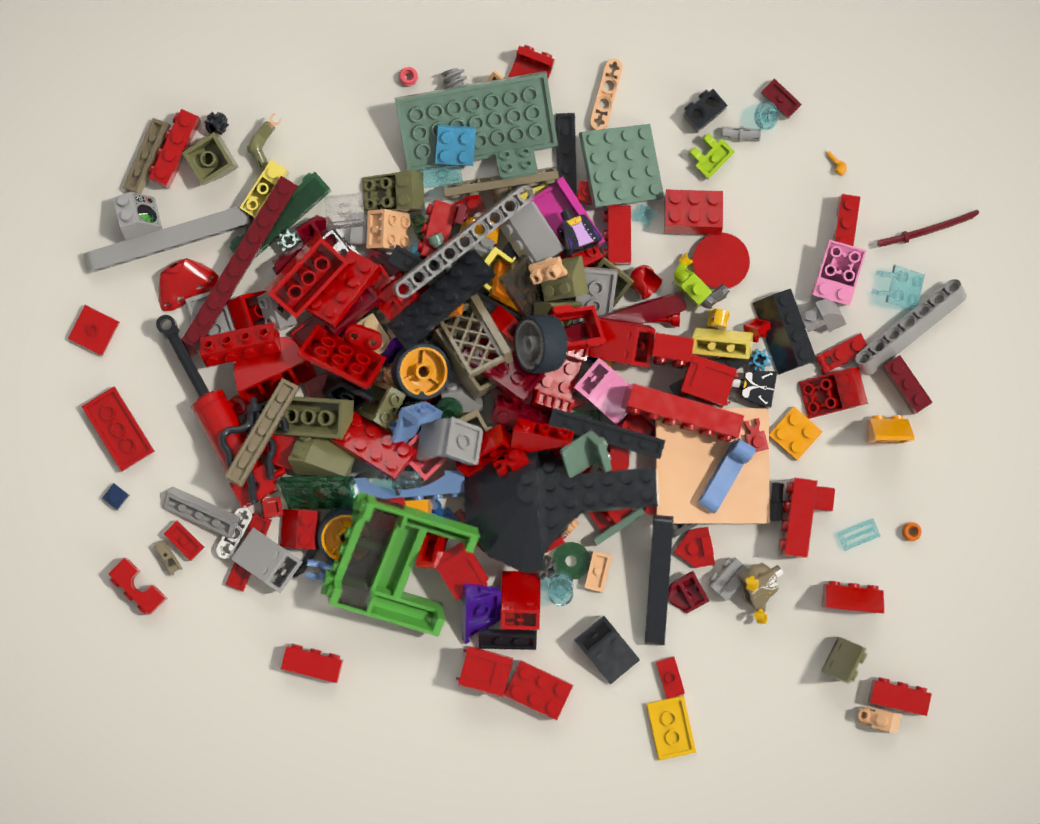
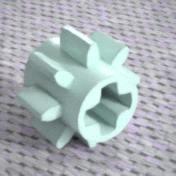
[278,229,302,252]

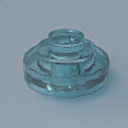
[754,102,778,130]

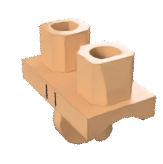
[528,256,568,285]

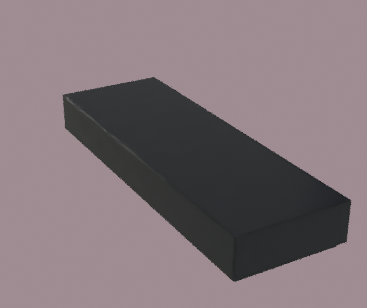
[479,629,537,650]

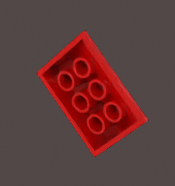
[297,324,386,389]

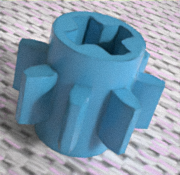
[748,349,772,371]

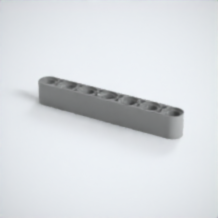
[855,279,967,375]

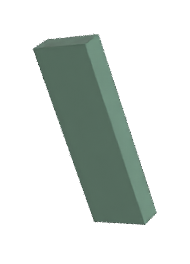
[593,508,645,546]

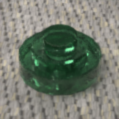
[436,397,463,420]

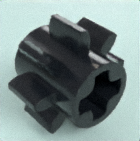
[204,112,229,135]

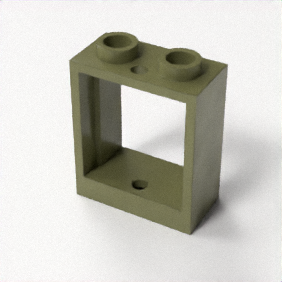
[353,380,406,429]

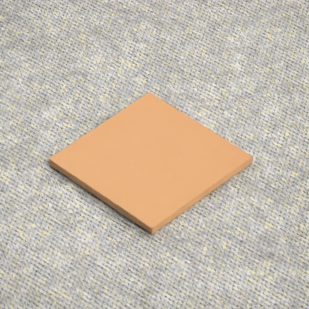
[655,408,770,524]

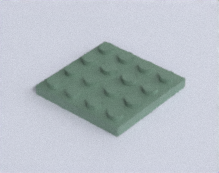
[579,124,664,208]

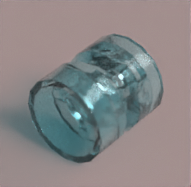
[548,572,574,606]

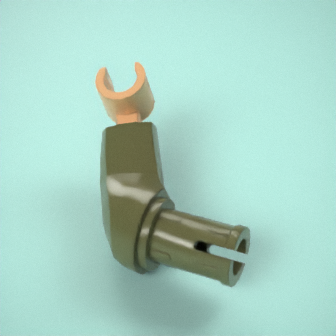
[247,113,282,169]

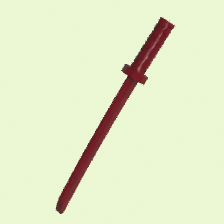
[877,210,980,247]

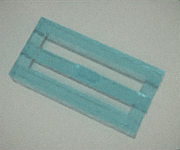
[837,519,880,551]

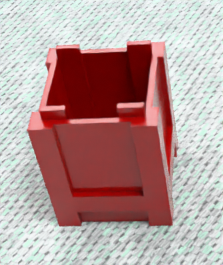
[678,354,740,408]
[436,542,489,601]
[455,646,513,697]

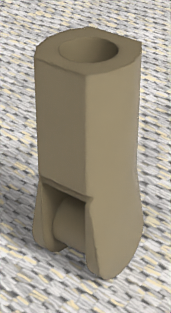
[153,540,183,576]

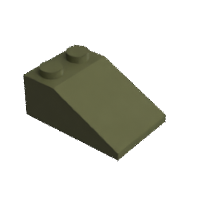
[288,436,356,479]

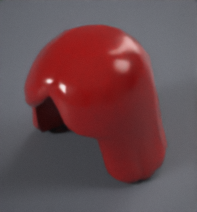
[629,265,663,300]

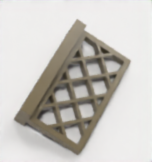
[440,294,513,378]

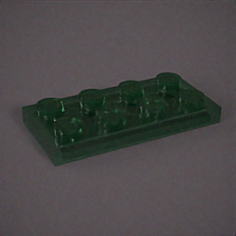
[278,476,359,509]

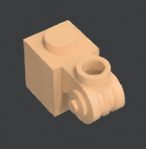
[857,706,902,733]

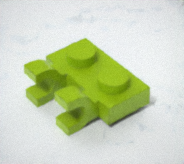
[688,133,735,179]

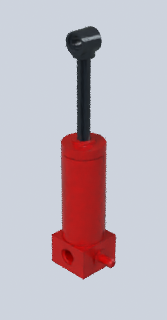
[156,315,286,508]

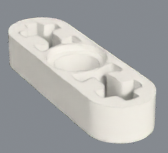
[217,507,253,559]

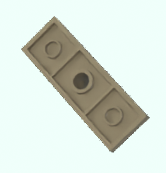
[443,166,559,217]

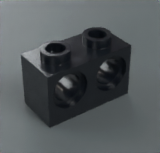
[683,89,728,133]

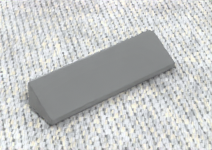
[163,487,240,538]

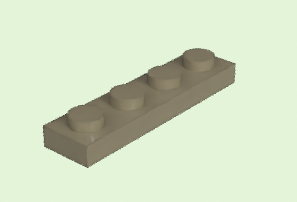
[122,118,171,194]

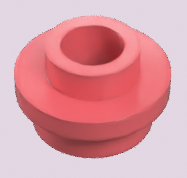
[399,67,418,86]

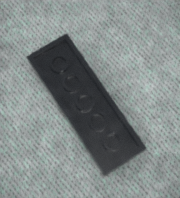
[386,249,496,351]

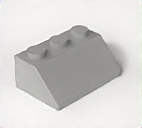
[499,201,564,273]

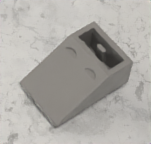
[231,527,302,593]

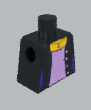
[557,209,603,258]

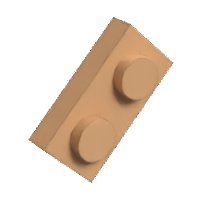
[584,550,612,592]

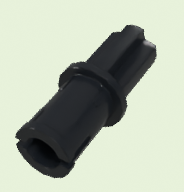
[770,483,785,521]

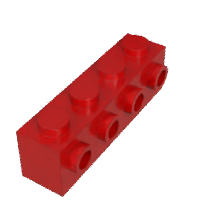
[148,109,201,189]
[200,322,280,367]

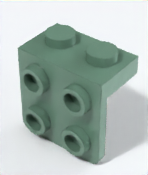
[495,147,538,180]
[560,430,612,478]

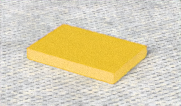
[646,695,696,761]

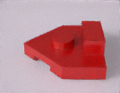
[673,527,715,568]

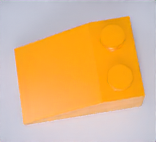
[867,415,914,443]

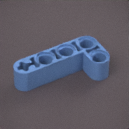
[697,438,756,514]

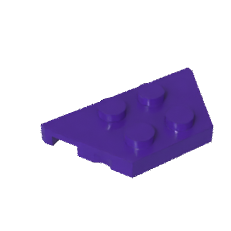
[462,584,501,644]

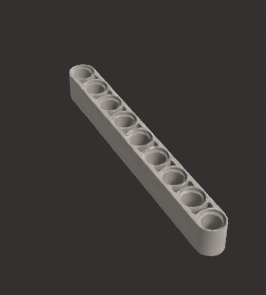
[392,186,534,298]
[84,206,252,273]

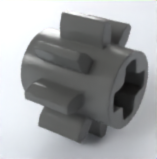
[535,555,556,580]

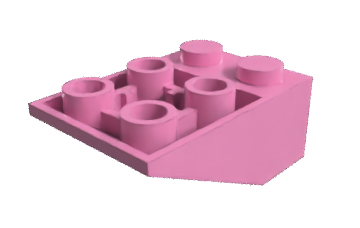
[811,240,867,306]
[574,358,629,425]

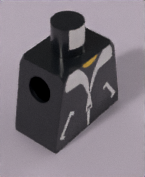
[731,371,777,409]

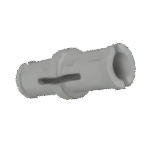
[722,126,761,141]

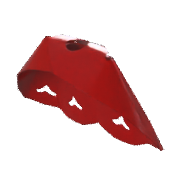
[158,258,219,311]

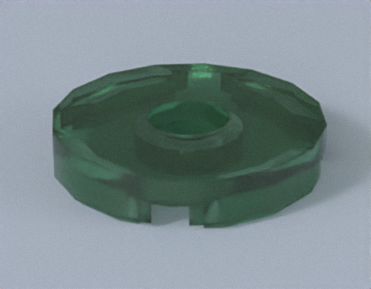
[553,542,590,580]

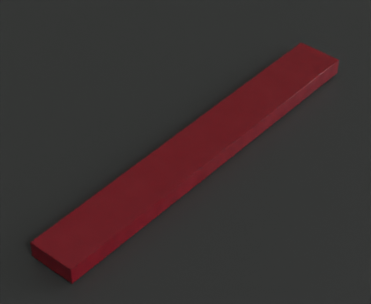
[564,291,687,342]

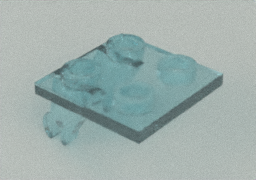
[871,265,925,310]

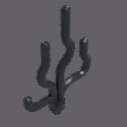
[218,397,289,504]

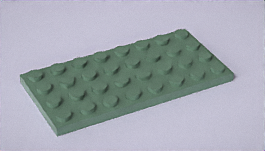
[395,71,558,171]

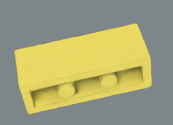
[692,328,753,359]

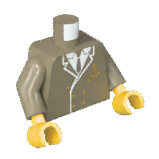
[737,563,783,624]

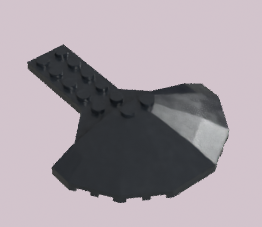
[464,429,659,574]

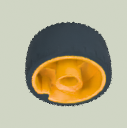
[391,342,451,400]
[317,506,374,566]

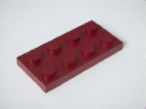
[463,331,546,404]

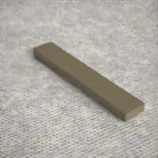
[224,378,299,488]

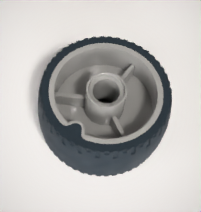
[514,315,568,373]

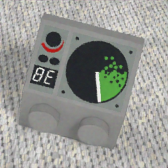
[113,192,162,240]

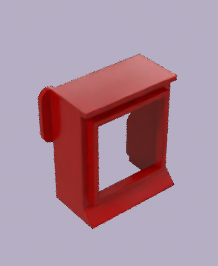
[550,304,606,352]

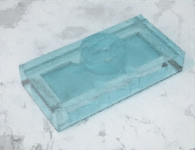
[422,164,463,188]

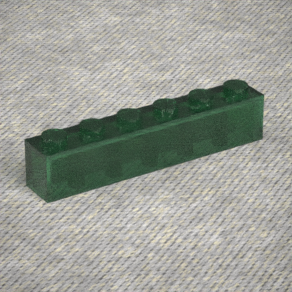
[229,172,331,259]

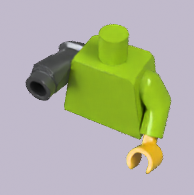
[672,253,730,309]

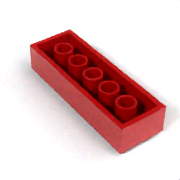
[621,383,745,442]

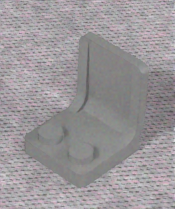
[416,417,483,466]

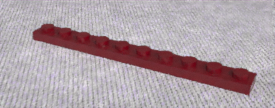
[182,176,298,350]

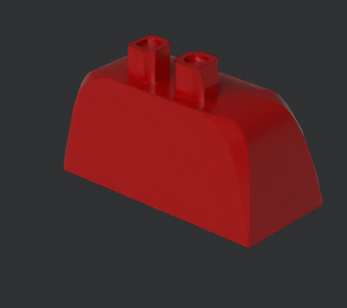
[233,337,317,406]

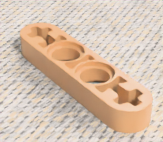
[590,59,622,130]

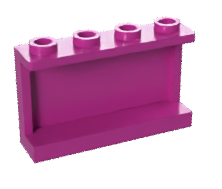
[525,177,605,259]

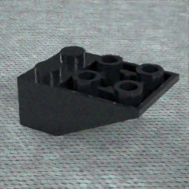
[574,615,640,684]

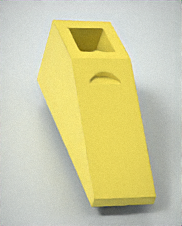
[240,160,289,218]

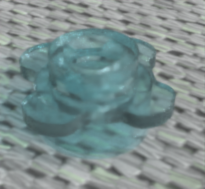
[635,203,657,226]

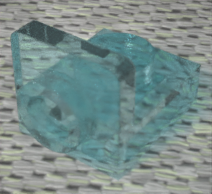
[392,471,422,496]

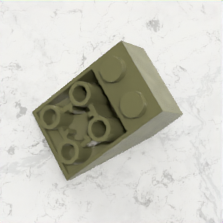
[362,170,425,215]
[821,637,867,684]

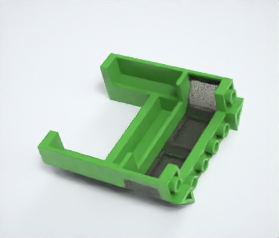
[320,492,479,637]

